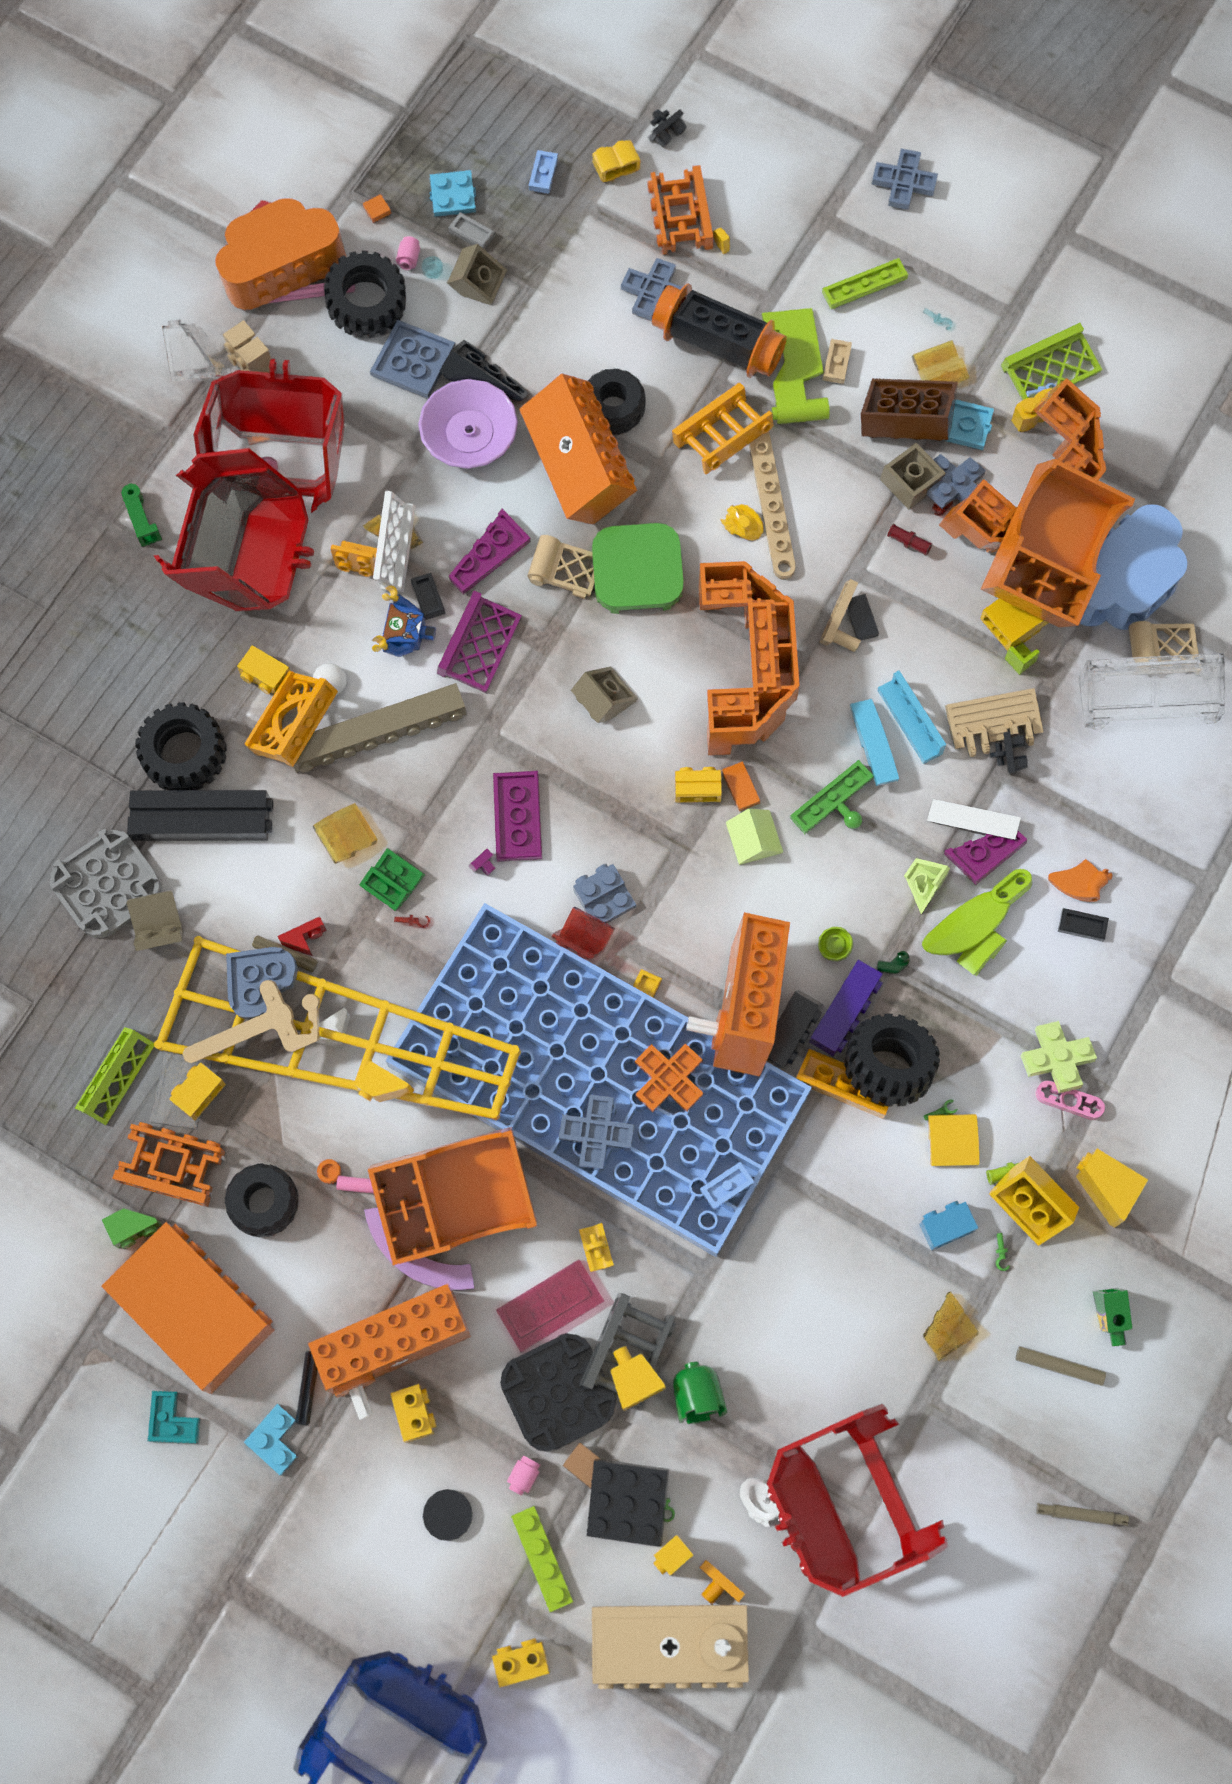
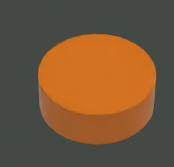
[317,1159,342,1184]

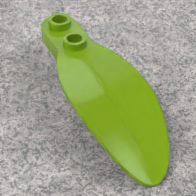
[922,869,1033,955]

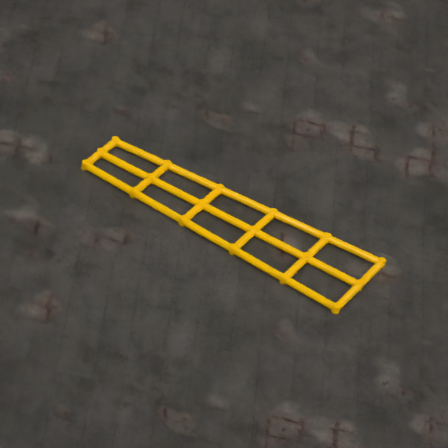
[154,936,521,1120]

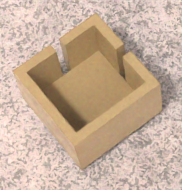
[223,320,271,373]

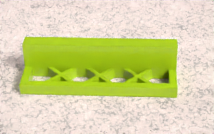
[75,1027,154,1125]

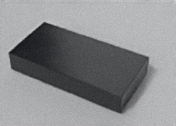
[410,573,446,620]
[846,594,879,641]
[1058,908,1109,942]

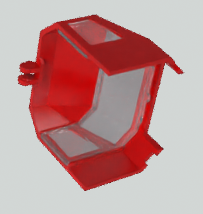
[193,359,345,513]

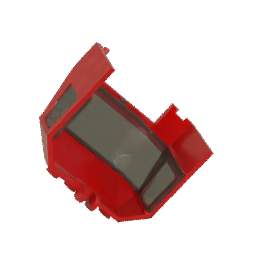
[154,448,315,611]

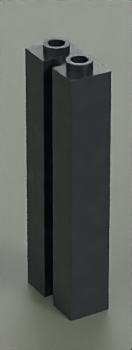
[127,790,274,841]

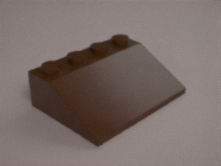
[861,378,958,441]

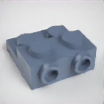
[573,864,636,929]

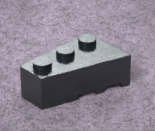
[768,990,824,1067]

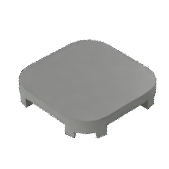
[49,828,161,938]

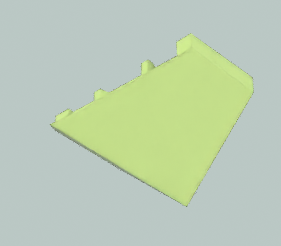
[904,858,950,914]

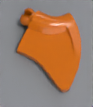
[1048,859,1113,902]

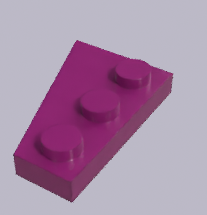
[944,830,1027,885]

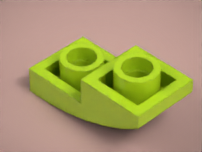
[956,931,1007,976]

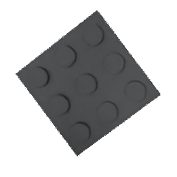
[586,1459,669,1547]

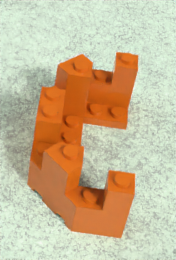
[939,378,1106,553]
[699,561,800,755]

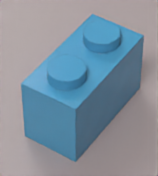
[919,1201,978,1251]

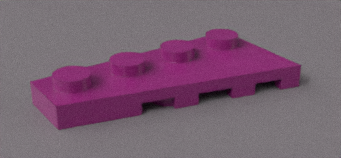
[449,508,531,595]

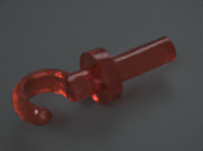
[394,915,430,928]

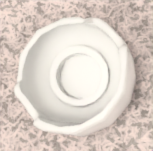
[312,663,347,695]

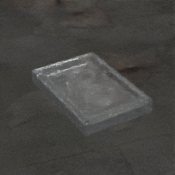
[150,1053,212,1130]

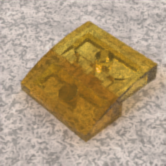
[911,340,970,383]
[313,803,378,864]

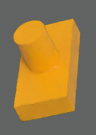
[699,1560,745,1605]

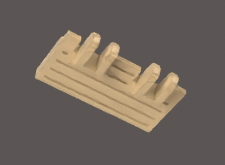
[945,688,1043,757]

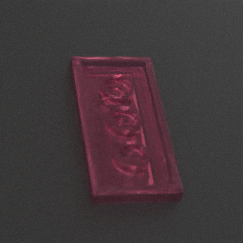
[496,1259,604,1353]

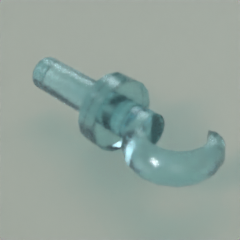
[923,308,953,330]

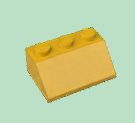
[989,1156,1079,1246]

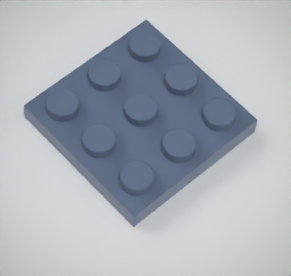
[370,320,456,399]

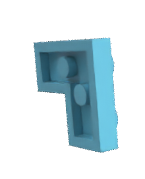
[244,1404,298,1476]

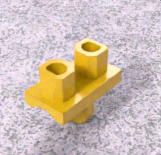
[579,1223,614,1273]

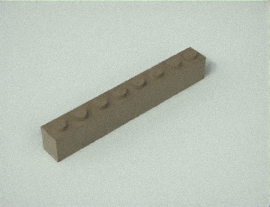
[294,683,467,773]

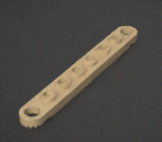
[749,421,796,580]

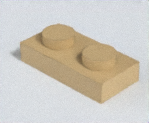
[823,339,852,384]

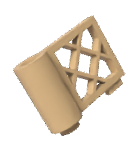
[527,535,595,599]
[1128,621,1200,674]

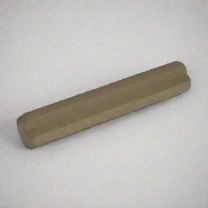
[252,935,318,972]

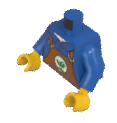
[372,585,436,657]

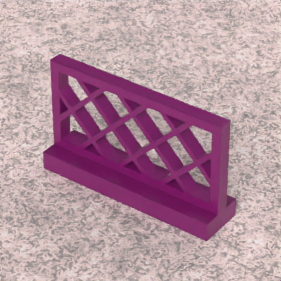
[436,591,522,693]

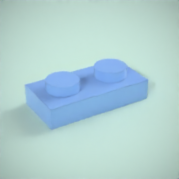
[529,150,558,194]
[700,1162,754,1210]

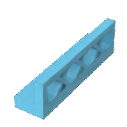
[877,670,946,764]

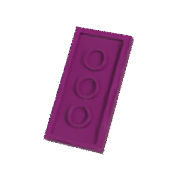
[493,771,542,862]

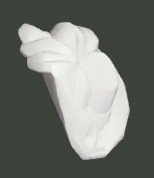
[740,1477,779,1527]

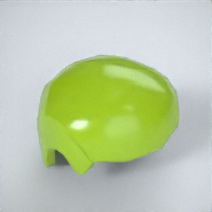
[818,927,854,962]

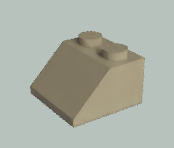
[447,244,507,305]
[880,442,946,510]
[571,666,638,723]

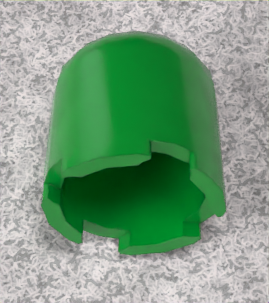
[673,1361,727,1424]

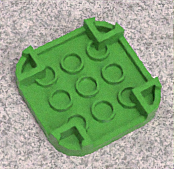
[592,523,684,614]

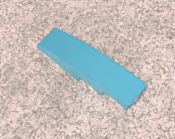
[850,699,899,786]

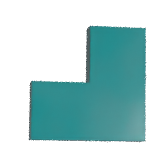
[147,1391,200,1444]

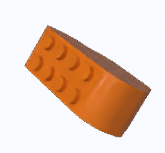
[215,198,346,310]

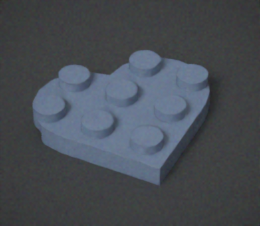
[226,947,298,1020]

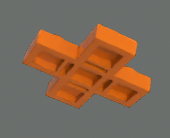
[635,1044,704,1112]

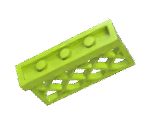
[1000,323,1102,400]

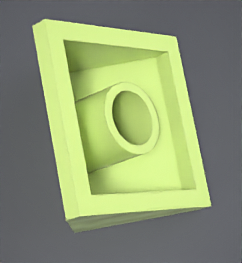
[726,809,783,865]

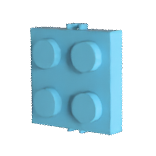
[430,170,476,217]
[943,400,994,450]

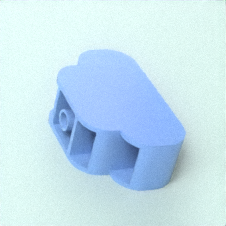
[1080,504,1187,630]

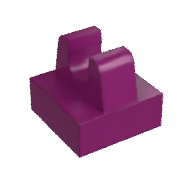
[468,848,496,876]

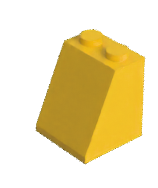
[1076,1148,1148,1228]

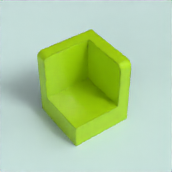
[1005,642,1040,675]

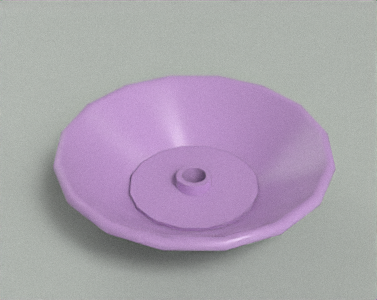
[418,379,518,469]

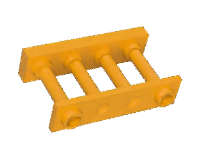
[672,382,773,475]

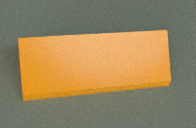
[796,1049,889,1119]

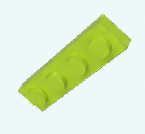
[822,258,908,309]
[511,1506,573,1612]

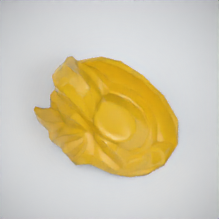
[720,504,763,541]

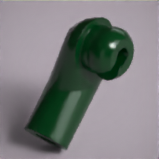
[877,951,910,974]

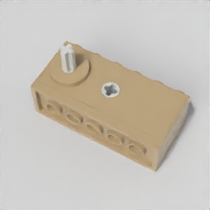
[592,1605,749,1689]

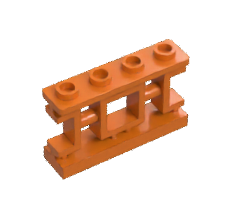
[647,165,713,255]
[112,1122,225,1207]

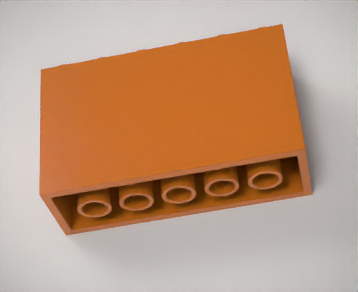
[101,1222,275,1394]

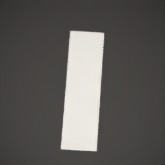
[927,799,1021,840]

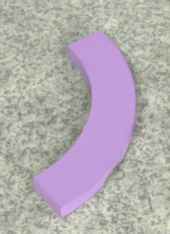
[364,1208,475,1291]

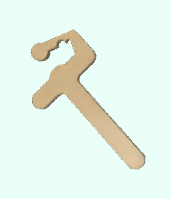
[182,980,320,1063]

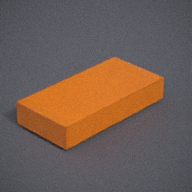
[722,761,760,812]

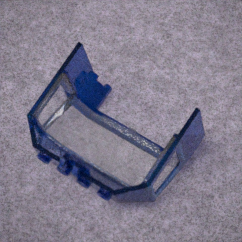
[293,1651,488,1784]

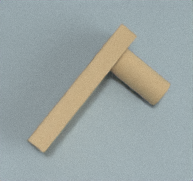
[819,579,860,652]

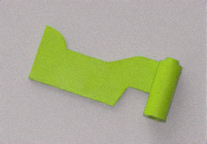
[762,308,830,424]

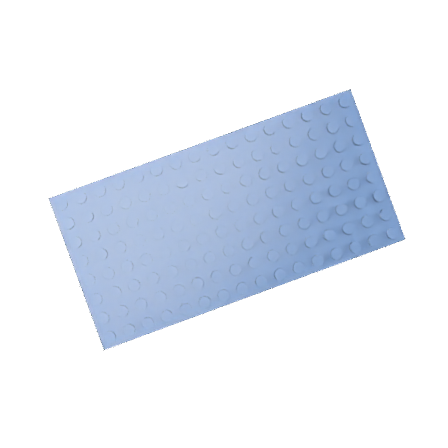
[385,903,812,1257]

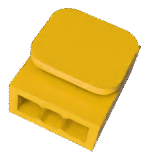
[980,599,1048,651]

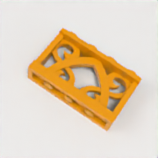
[245,671,338,767]

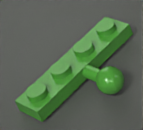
[790,760,874,834]

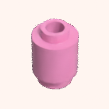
[396,236,420,270]
[507,1456,540,1496]

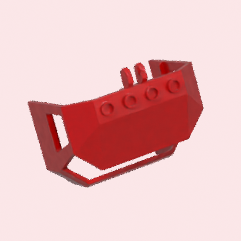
[767,1403,948,1597]

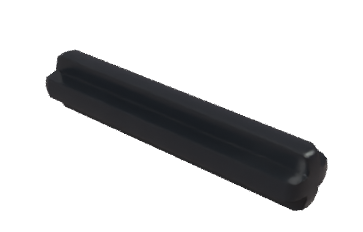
[296,1351,317,1426]

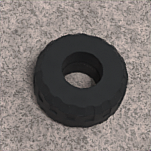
[588,368,646,435]
[225,1163,299,1237]

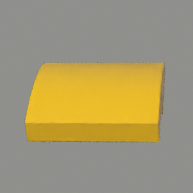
[928,1114,980,1166]

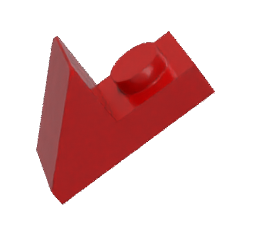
[277,916,327,956]

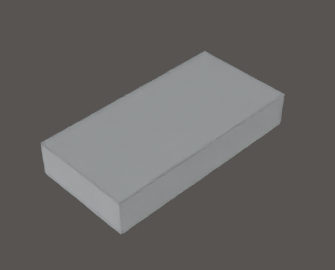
[448,213,495,250]

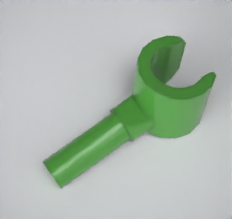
[923,1099,958,1121]

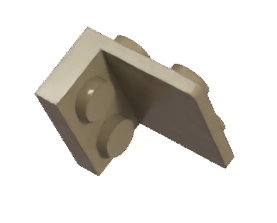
[127,890,184,951]

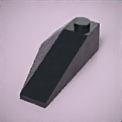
[440,340,529,402]

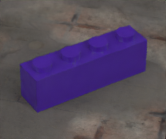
[809,960,883,1057]

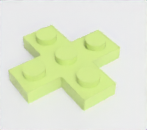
[1021,1021,1097,1093]

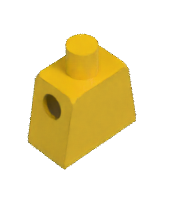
[611,1346,666,1411]

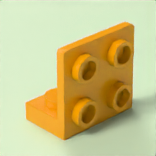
[330,540,377,577]

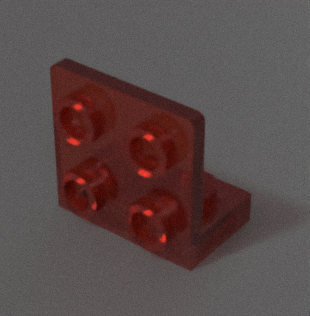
[552,907,615,960]

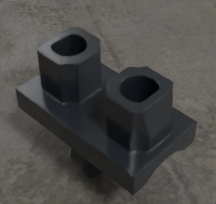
[648,109,687,148]
[989,732,1028,775]

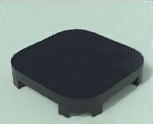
[500,1333,616,1452]

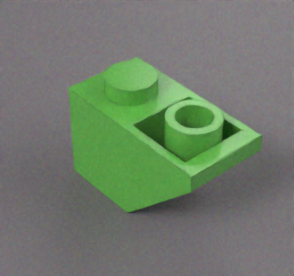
[102,1208,162,1249]

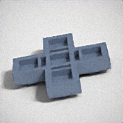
[872,148,938,210]
[621,258,682,321]
[926,454,986,509]
[559,1094,634,1170]

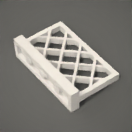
[373,491,416,592]

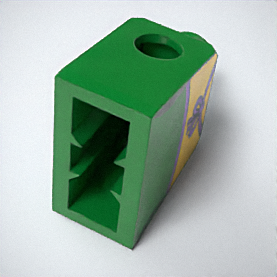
[1093,1288,1132,1346]

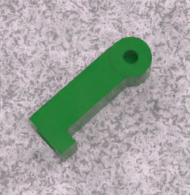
[121,483,163,547]

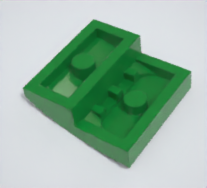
[359,848,425,911]

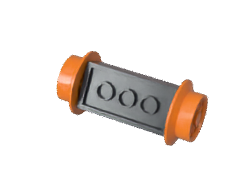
[652,283,787,378]

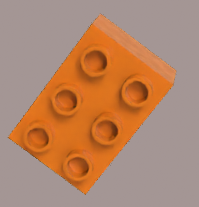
[980,459,1135,628]
[367,1127,537,1266]

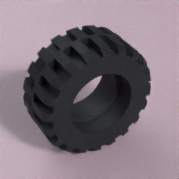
[324,250,406,338]
[135,702,227,790]
[844,1014,940,1107]

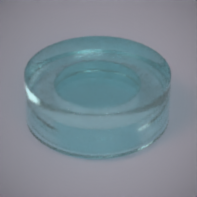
[421,256,443,279]

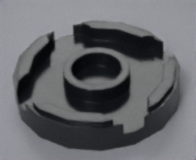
[423,1489,473,1541]

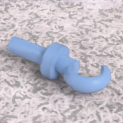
[1027,383,1056,397]

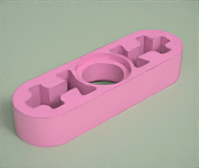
[1036,1081,1105,1120]

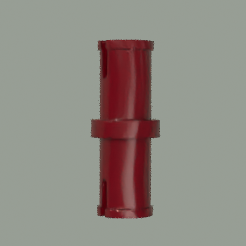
[887,524,933,556]

